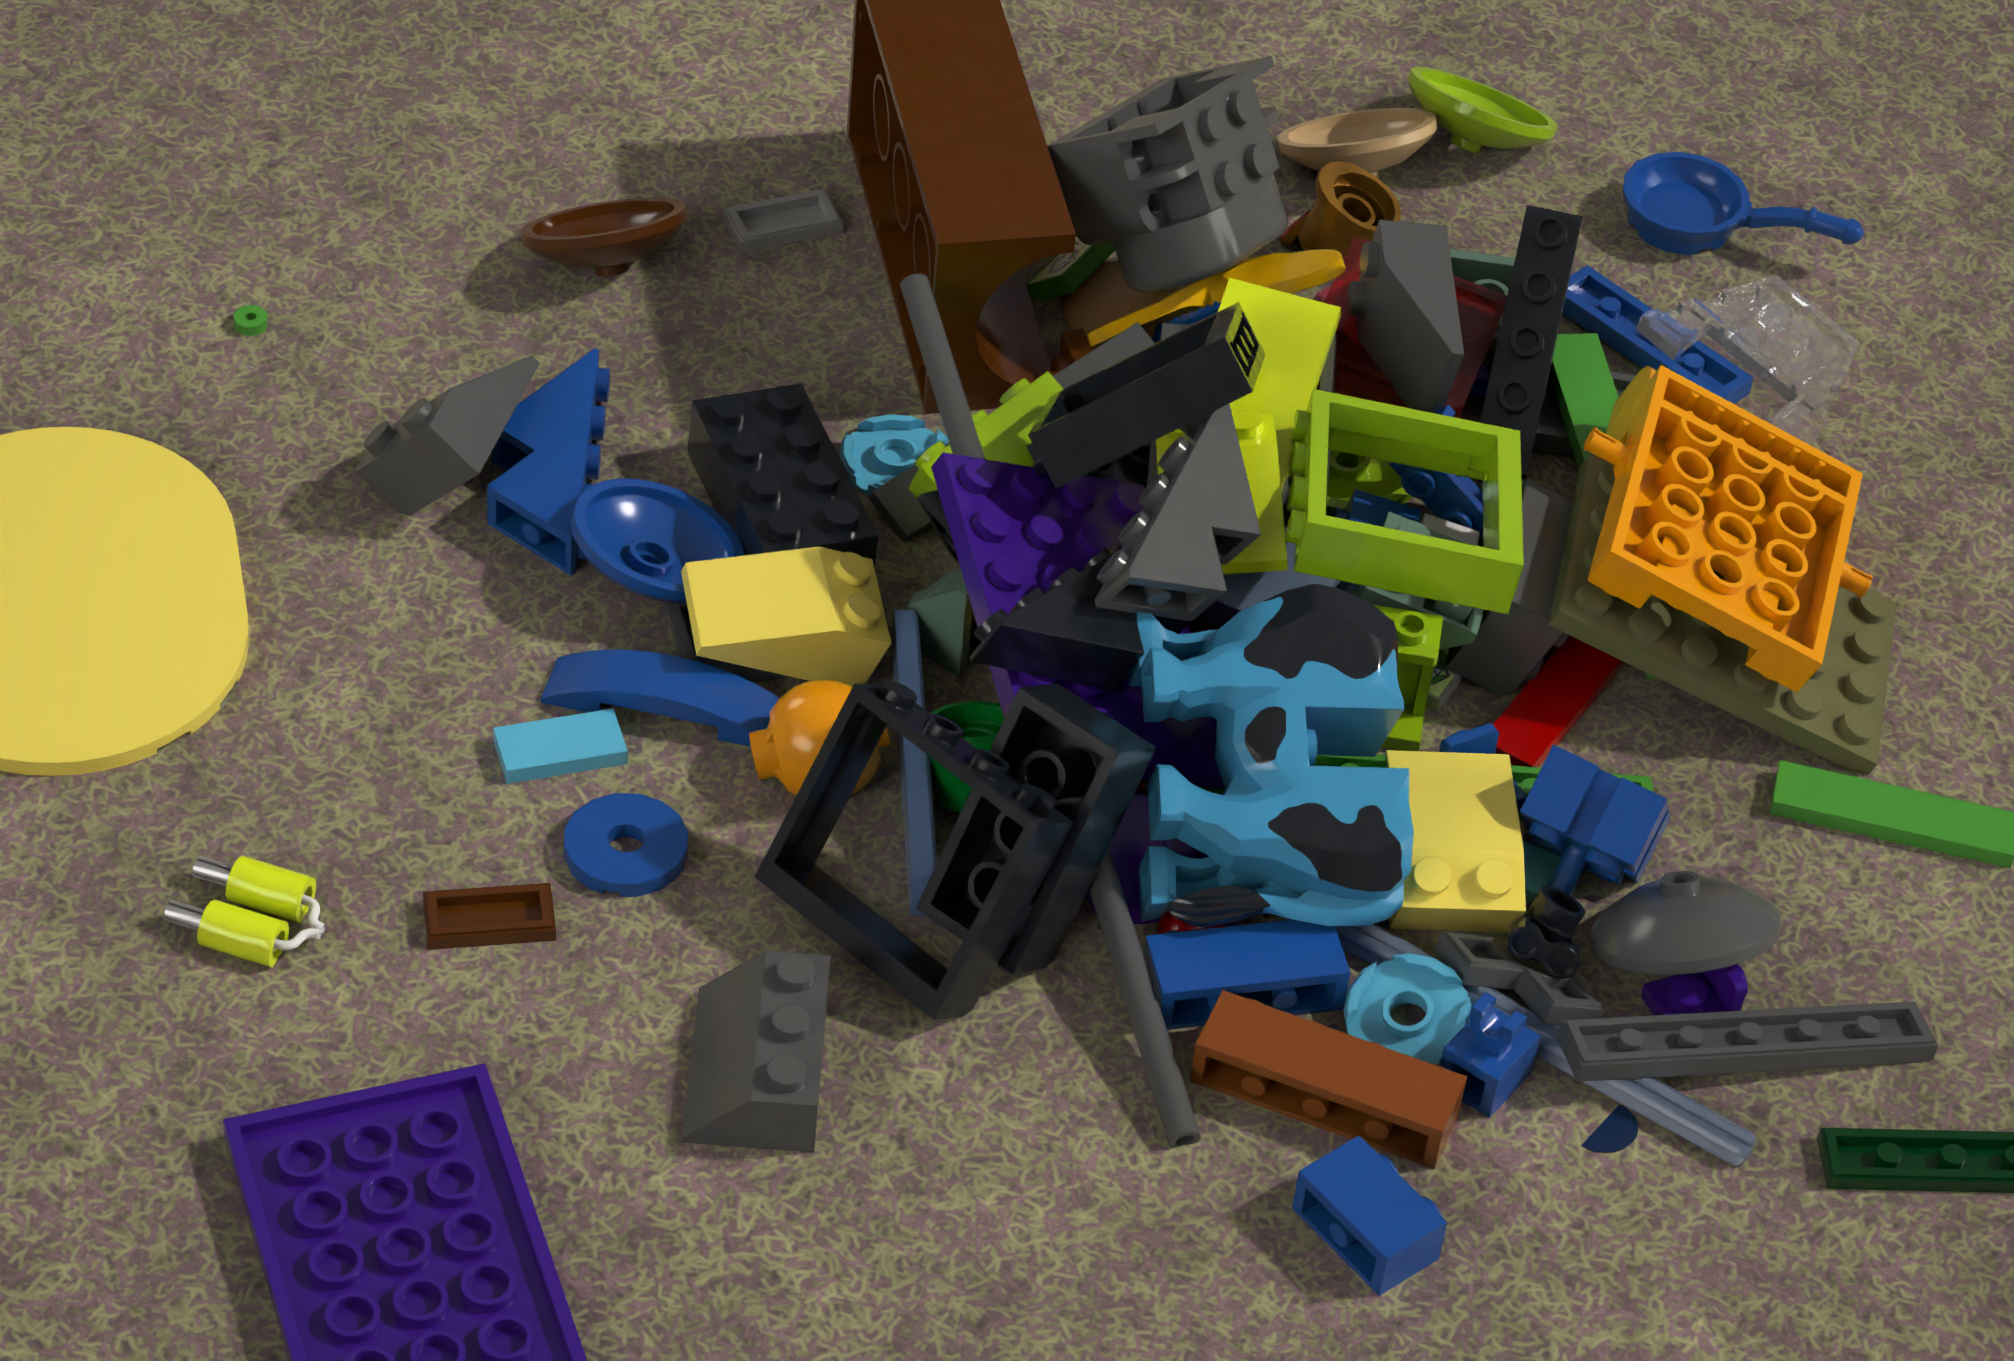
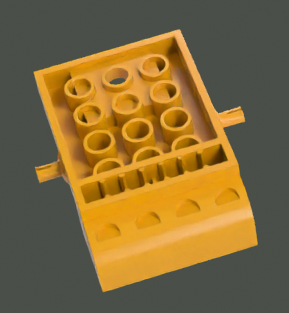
[1583,365,1873,693]

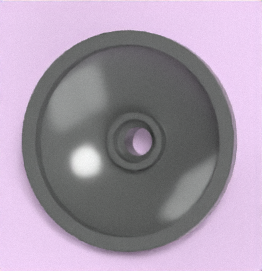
[1590,871,1782,975]

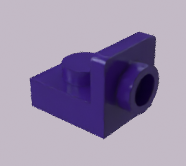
[1641,964,1748,1015]

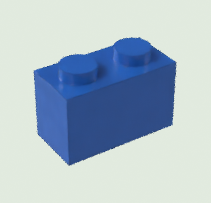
[1292,1136,1447,1296]

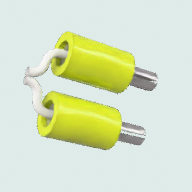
[164,855,326,968]

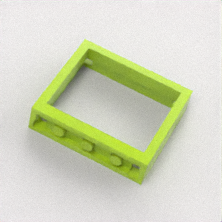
[1285,389,1524,614]

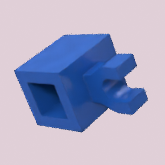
[1440,992,1541,1118]

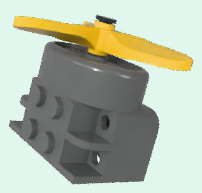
[1047,56,1346,347]

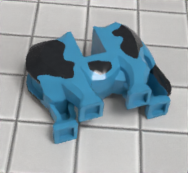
[1128,584,1414,927]

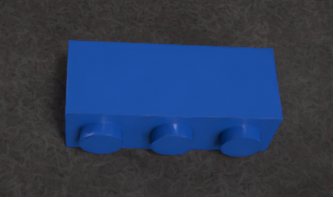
[1143,919,1351,1030]

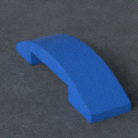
[541,649,779,747]

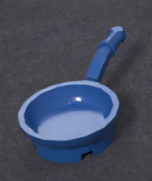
[1622,152,1864,255]

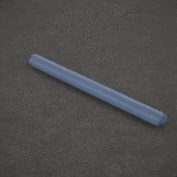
[1335,923,1756,1167]

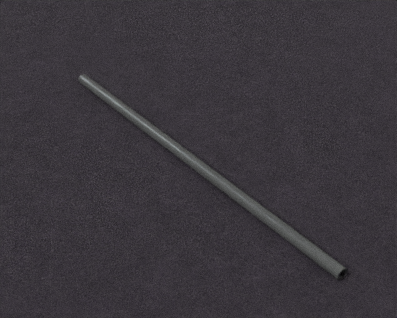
[900,274,1201,1148]

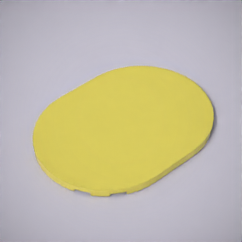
[0,427,249,776]

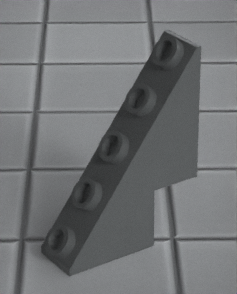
[1094,404,1261,621]

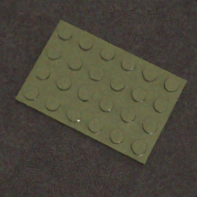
[1549,453,1897,774]

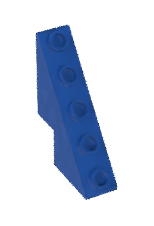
[487,348,610,576]

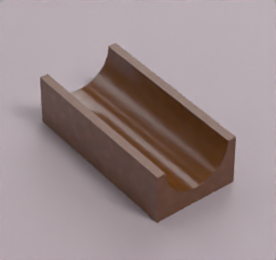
[847,0,1076,414]

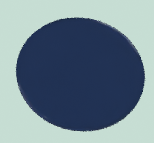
[1581,1104,1638,1153]

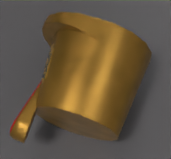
[1280,161,1402,273]

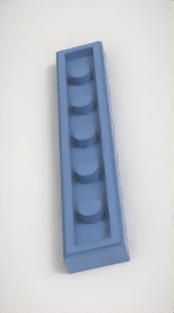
[891,610,937,916]

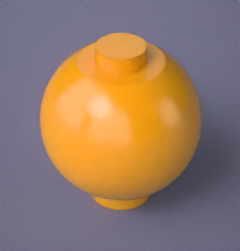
[749,680,891,796]

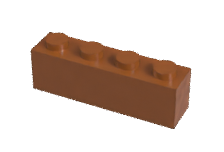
[1190,990,1467,1169]

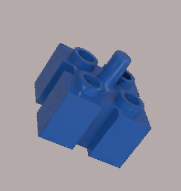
[1520,745,1670,895]

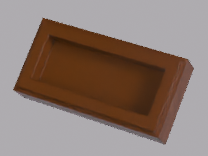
[423,883,556,950]

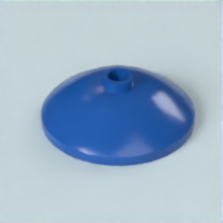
[571,478,744,603]

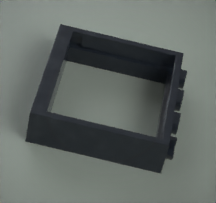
[1026,302,1265,489]
[755,680,1073,1020]

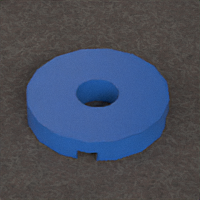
[564,793,688,897]

